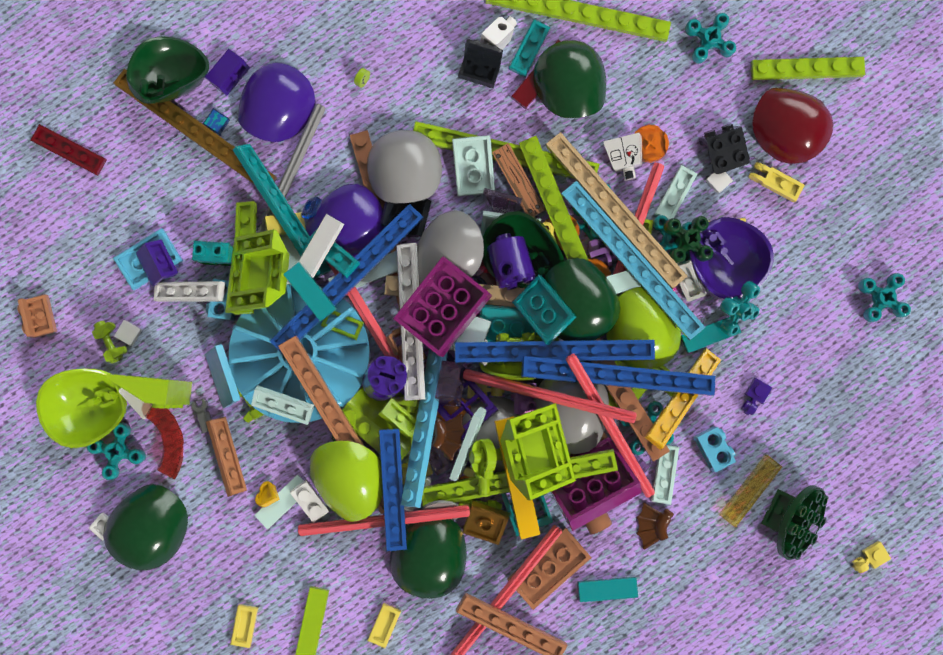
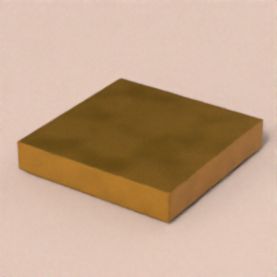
[462,501,510,545]

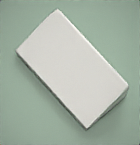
[119,388,156,419]

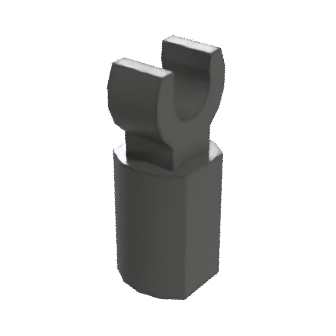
[192,399,212,434]

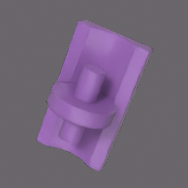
[587,239,617,267]
[511,380,537,414]

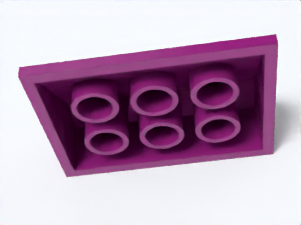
[393,256,492,357]
[551,437,642,531]

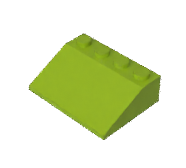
[106,374,192,409]
[342,386,418,461]

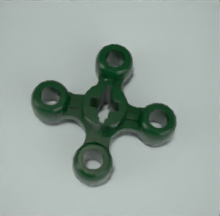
[664,216,713,264]

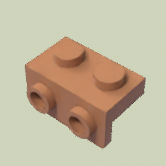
[17,294,57,338]

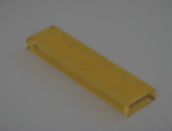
[719,454,782,528]

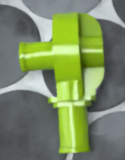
[469,439,503,497]

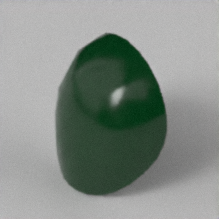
[126,36,209,104]
[534,40,606,118]
[482,211,564,288]
[544,258,620,341]
[103,484,188,570]
[390,519,467,599]

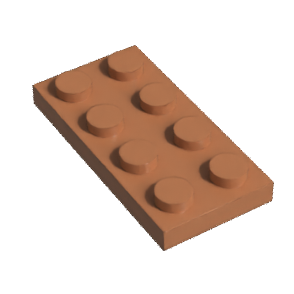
[507,527,592,610]

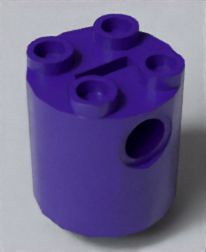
[487,233,535,290]
[362,356,407,401]

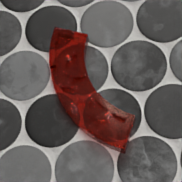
[145,406,184,480]

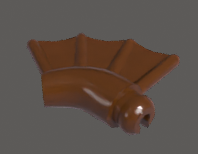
[432,414,465,461]
[636,502,674,550]

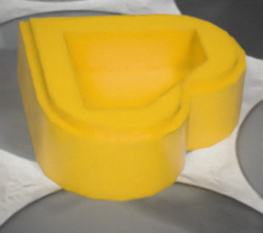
[255,481,280,508]

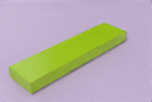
[295,586,330,655]

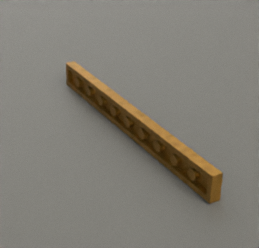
[113,69,277,185]

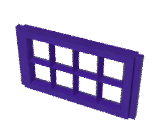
[424,352,498,441]

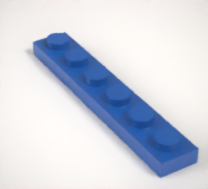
[379,428,407,551]

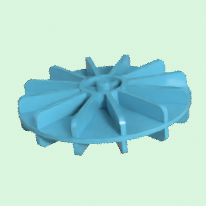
[228,284,370,423]

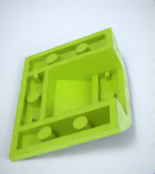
[225,229,289,313]
[500,403,576,500]

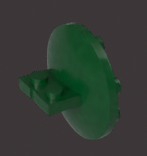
[761,485,829,560]

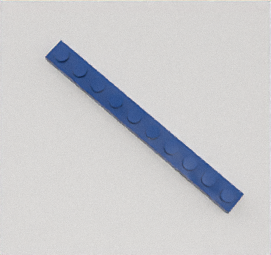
[270,204,423,354]
[455,340,655,362]
[521,356,716,396]

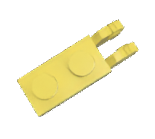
[748,162,805,203]

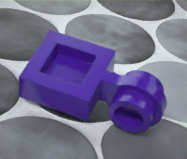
[741,378,773,415]

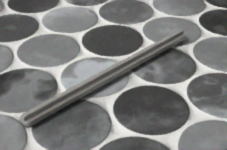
[257,104,325,233]

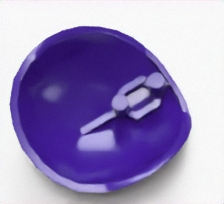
[238,62,315,142]
[306,184,385,258]
[690,217,774,299]

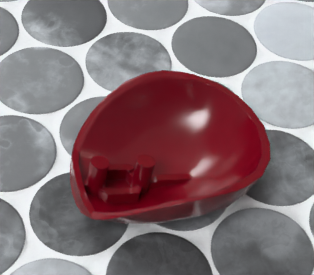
[752,88,834,164]

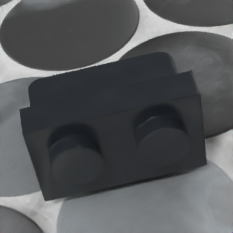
[458,39,503,89]
[698,124,750,174]
[380,199,432,237]

